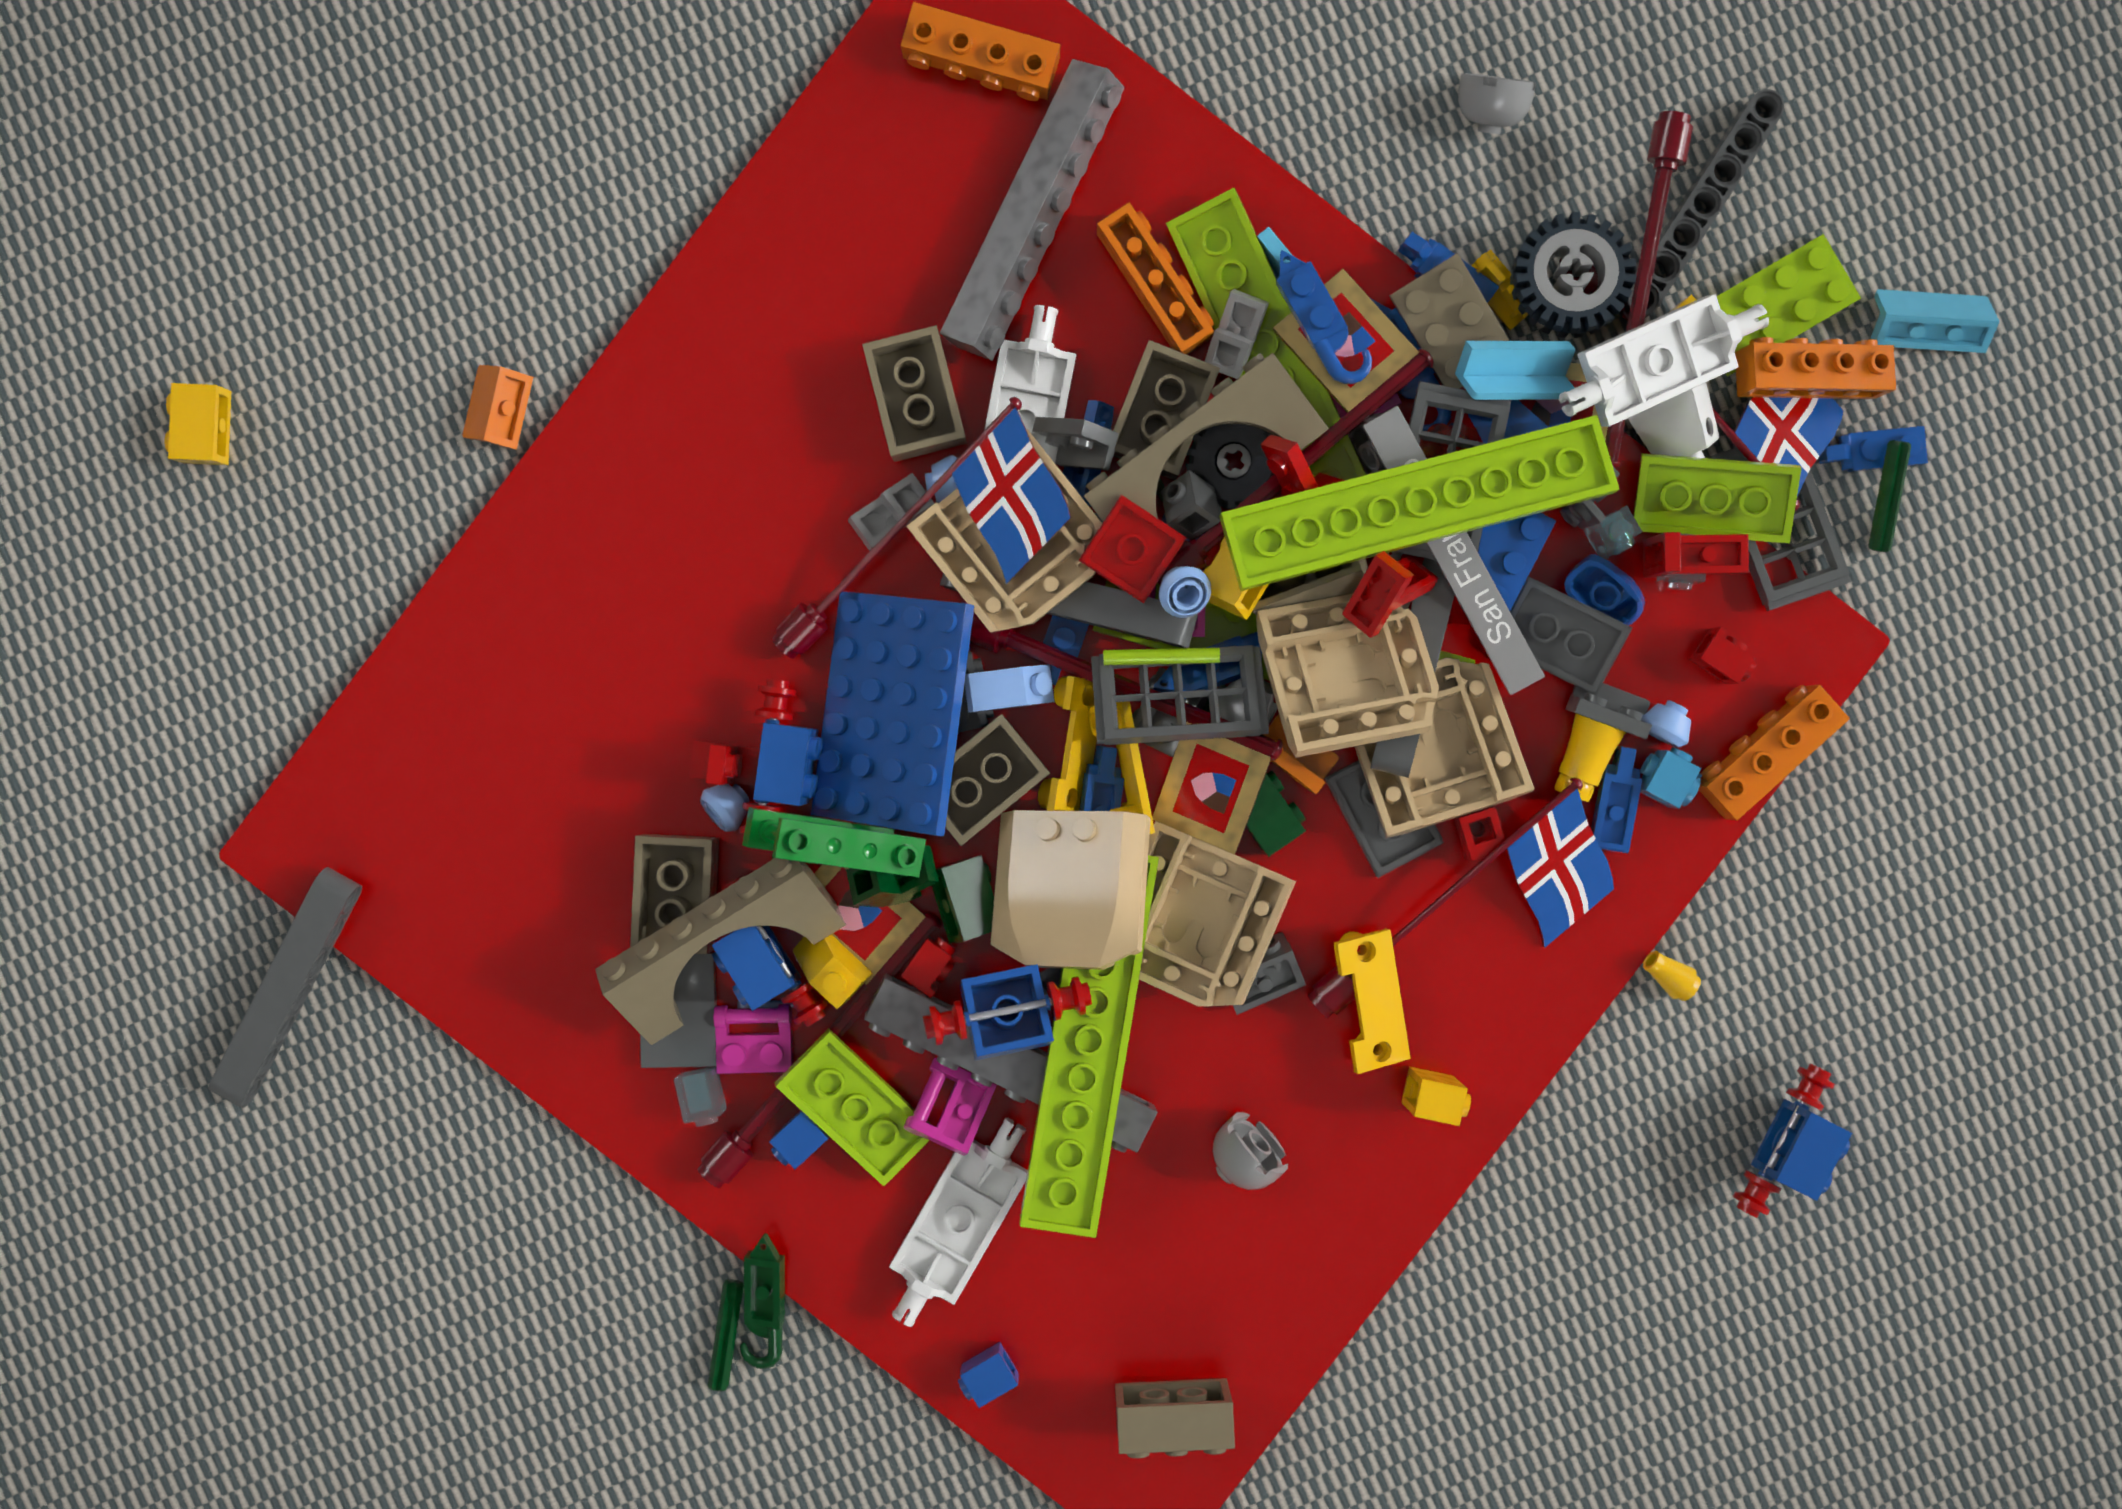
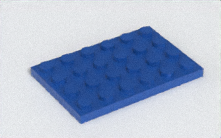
[811,591,975,836]

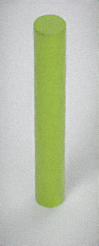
[1103,647,1220,665]

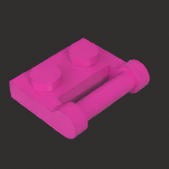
[713,1004,794,1074]
[903,1058,997,1156]

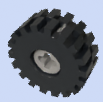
[1186,424,1275,509]

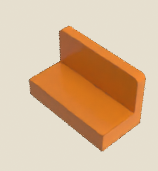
[462,365,534,450]
[1263,714,1339,794]

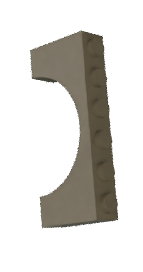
[1084,353,1329,522]
[595,858,846,1045]

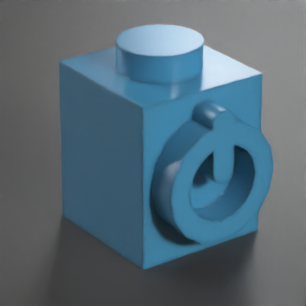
[1640,747,1702,809]

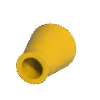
[1643,951,1701,1001]

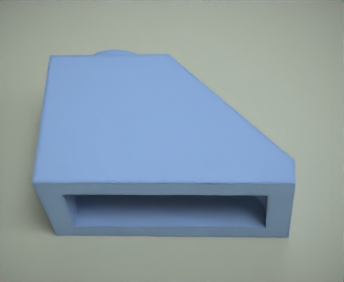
[964,664,1054,713]

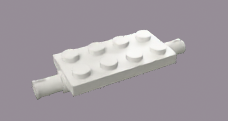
[1559,294,1769,427]
[985,305,1076,463]
[889,1118,1028,1327]

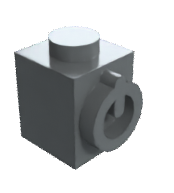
[1161,470,1222,540]

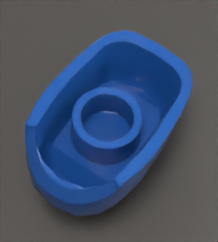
[1564,554,1645,625]

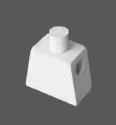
[1628,382,1719,458]

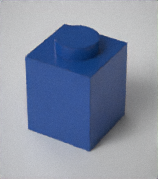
[769,1110,830,1169]
[958,1342,1019,1408]

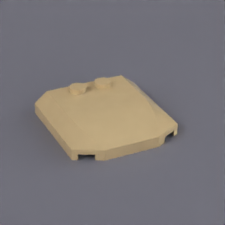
[907,429,1102,633]
[1256,594,1439,758]
[1354,658,1534,838]
[991,810,1151,970]
[1139,821,1296,1007]

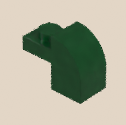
[846,845,939,907]

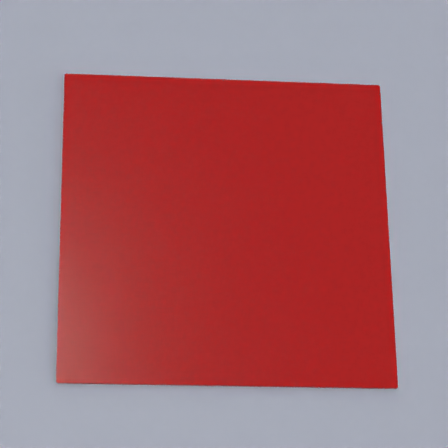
[219,0,1890,1509]

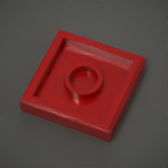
[1078,495,1187,604]

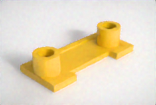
[1038,676,1097,811]
[1088,701,1155,834]
[1334,928,1411,1074]

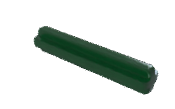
[1868,440,1911,552]
[707,1279,744,1392]

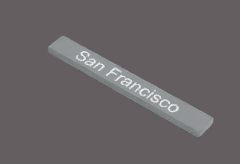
[1362,406,1545,695]

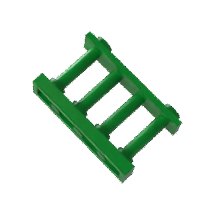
[742,807,926,877]

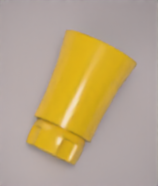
[1554,713,1626,802]

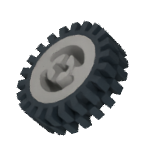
[1510,212,1637,338]

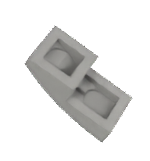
[1205,289,1269,379]
[848,473,934,551]

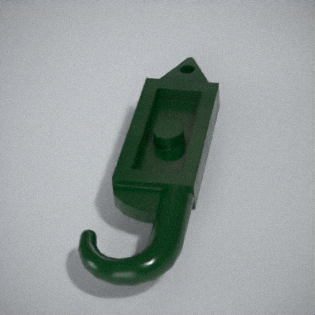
[740,1233,785,1369]

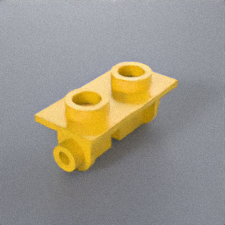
[1471,249,1529,330]

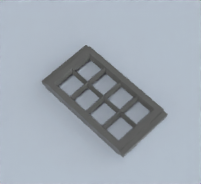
[1392,381,1511,560]
[1709,447,1851,611]
[1091,645,1269,745]

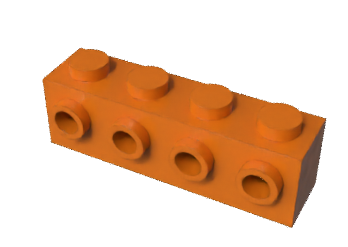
[901,2,1060,101]
[1097,202,1214,355]
[1735,337,1896,399]
[1699,685,1850,821]

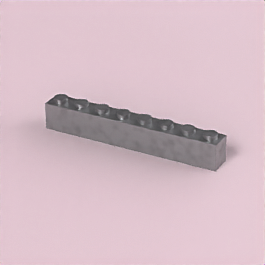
[939,59,1125,361]
[864,973,1158,1153]

